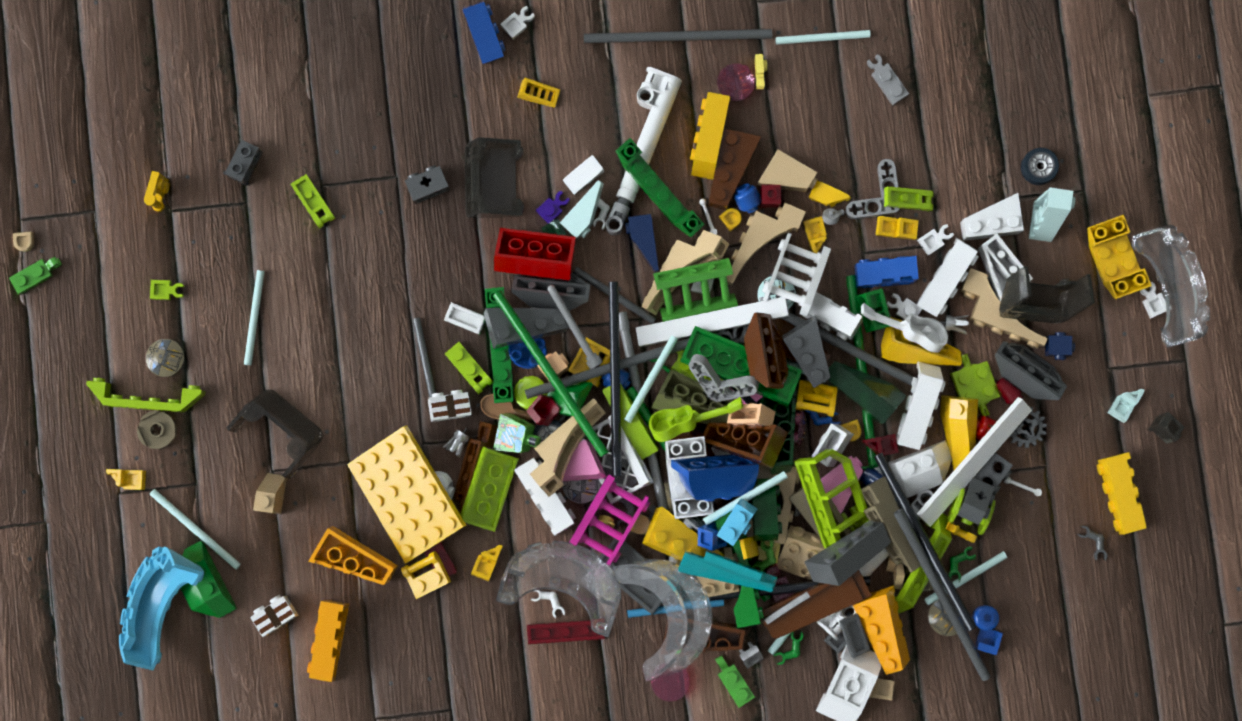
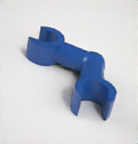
[803,401,840,426]

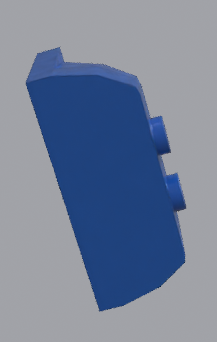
[671,454,759,501]

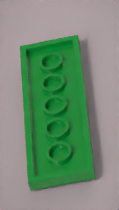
[680,326,802,406]

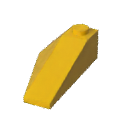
[881,317,962,366]
[940,395,978,470]

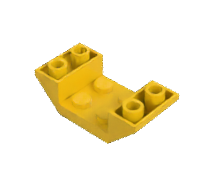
[1087,214,1152,299]

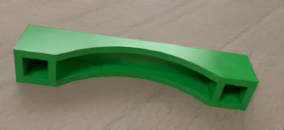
[715,511,764,628]

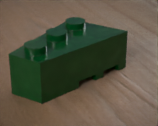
[752,478,782,541]

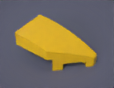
[809,180,851,207]
[803,216,827,254]
[106,469,146,490]
[471,545,503,581]

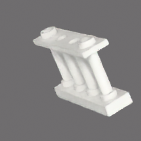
[762,233,831,317]

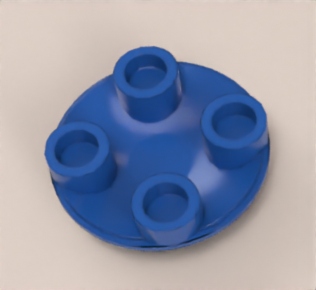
[508,338,547,369]

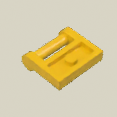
[144,171,170,212]
[568,337,610,388]
[795,380,837,417]
[401,551,451,599]

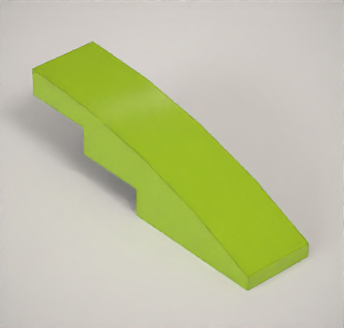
[602,383,659,460]

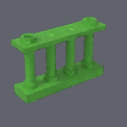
[653,258,738,322]

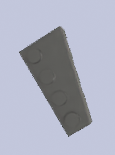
[483,308,570,349]
[805,521,891,586]

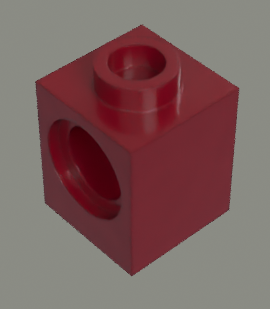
[760,185,781,208]

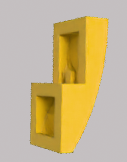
[876,216,919,240]
[739,536,760,559]

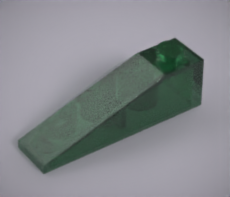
[828,361,906,426]

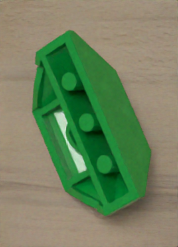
[180,540,237,618]

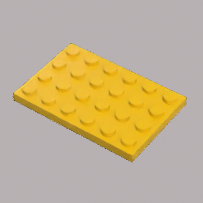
[347,425,466,564]

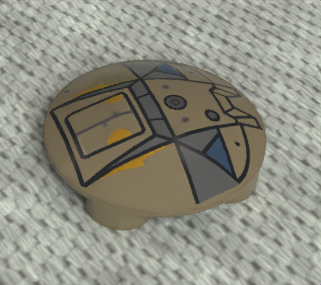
[146,339,184,377]
[928,599,965,636]

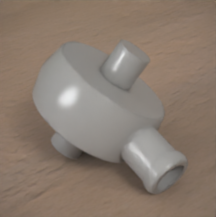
[822,208,844,225]

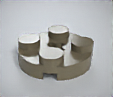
[137,411,177,449]

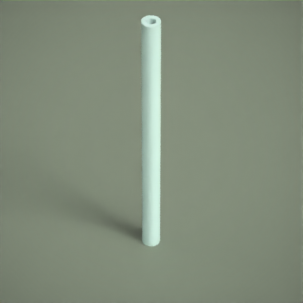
[149,489,241,570]

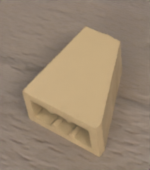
[757,150,818,192]
[253,473,287,514]

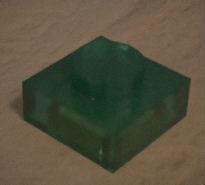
[541,219,567,236]

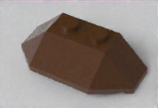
[744,312,789,389]

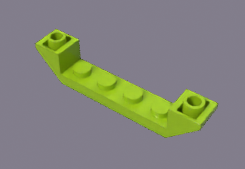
[86,378,206,413]
[895,513,952,614]

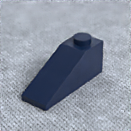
[625,214,659,273]

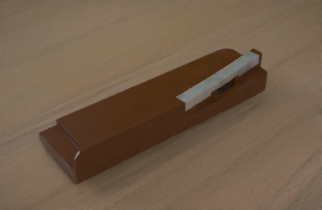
[762,570,872,639]

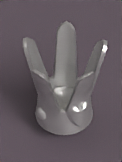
[940,315,969,335]
[443,428,470,457]

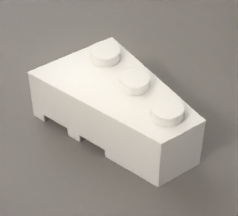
[960,193,1024,241]
[978,234,1033,303]
[803,292,863,341]

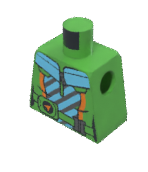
[493,413,541,453]

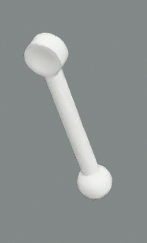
[699,198,717,235]
[1004,477,1042,496]

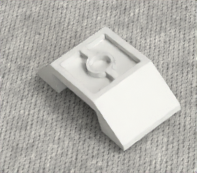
[665,436,714,519]
[816,644,881,721]

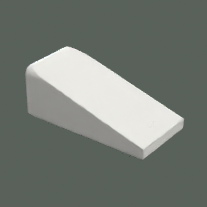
[563,155,604,195]

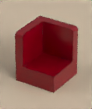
[526,394,561,426]

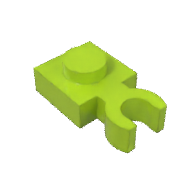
[150,280,185,300]

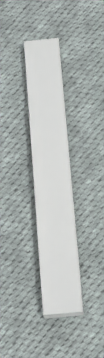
[636,297,789,347]
[917,397,1032,527]

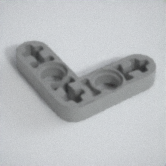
[845,159,900,219]
[689,354,760,402]

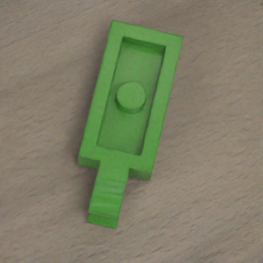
[9,257,62,295]
[715,655,755,708]

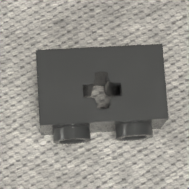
[405,165,450,205]
[957,478,995,525]

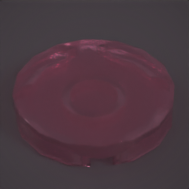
[651,662,690,702]

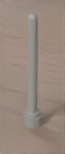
[548,285,603,369]

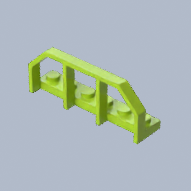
[794,449,869,549]

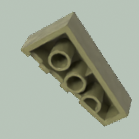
[652,369,734,425]

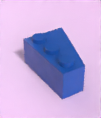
[462,1,506,64]
[854,256,919,289]

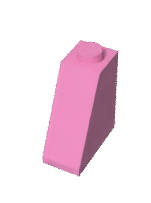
[563,439,607,481]
[821,456,863,514]

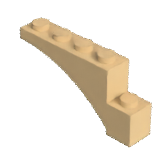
[727,203,806,286]
[641,230,729,316]
[959,268,1047,349]
[530,398,606,497]

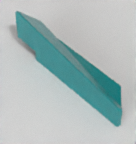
[678,550,778,592]

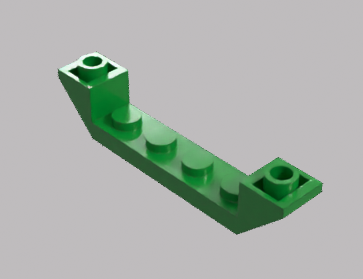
[616,138,705,237]
[485,287,514,404]

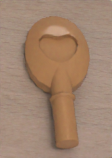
[480,394,532,421]

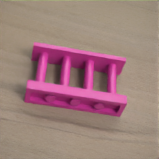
[570,474,650,565]

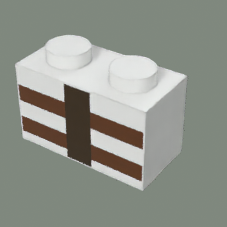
[428,390,471,422]
[250,595,298,637]

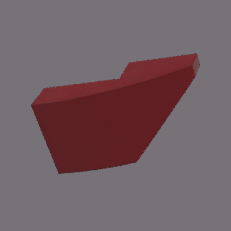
[863,434,899,456]

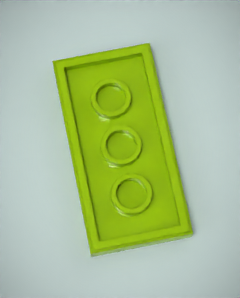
[461,447,519,532]

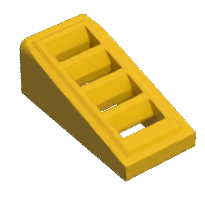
[517,78,560,108]

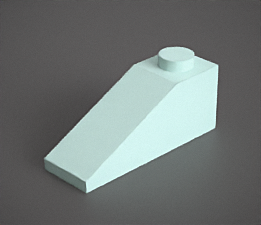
[560,180,604,239]

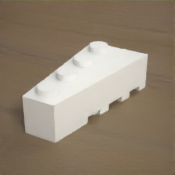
[916,238,979,317]
[896,361,945,450]
[514,458,576,536]

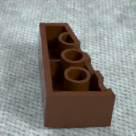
[708,129,761,210]
[703,423,788,469]
[661,613,745,655]

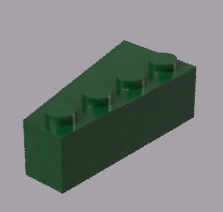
[757,390,796,475]

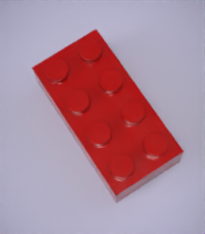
[494,228,576,280]

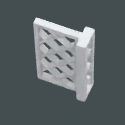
[580,416,654,504]

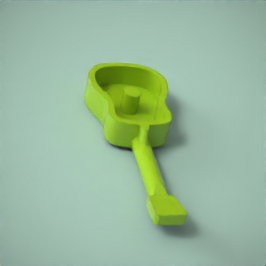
[649,397,743,442]

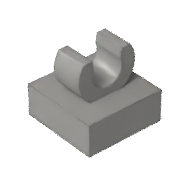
[739,642,764,669]

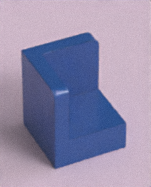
[697,522,727,551]
[975,630,1003,656]

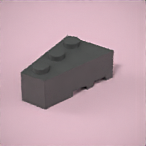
[782,315,830,388]

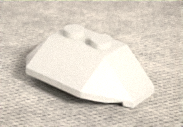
[874,440,952,498]

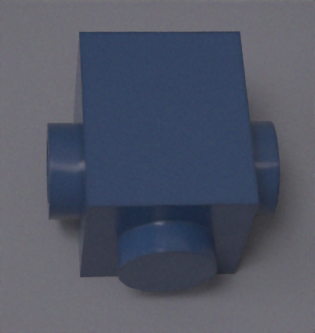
[1045,332,1075,360]

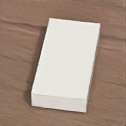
[444,302,485,335]

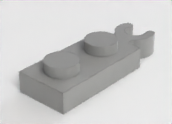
[867,54,909,106]

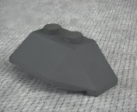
[512,273,591,311]
[995,341,1067,400]

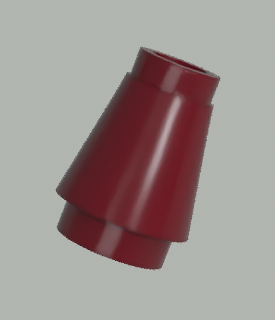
[995,378,1023,406]

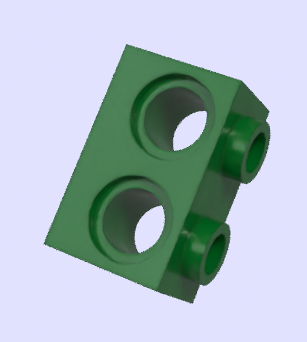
[856,289,890,333]

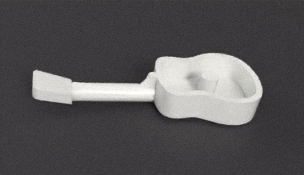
[861,303,948,353]

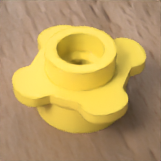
[598,515,615,528]

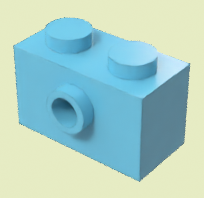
[717,498,757,546]

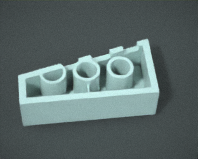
[1029,188,1075,242]

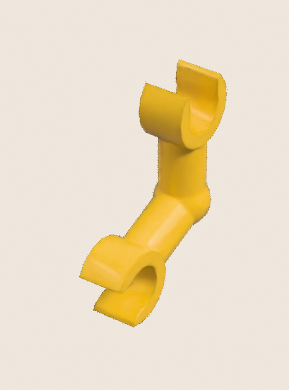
[945,522,977,543]

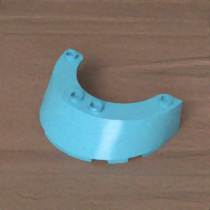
[119,547,204,671]

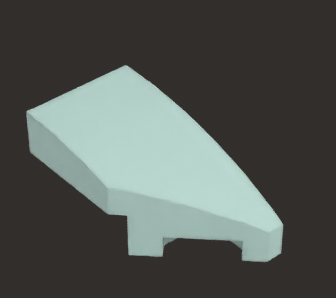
[1108,389,1145,423]

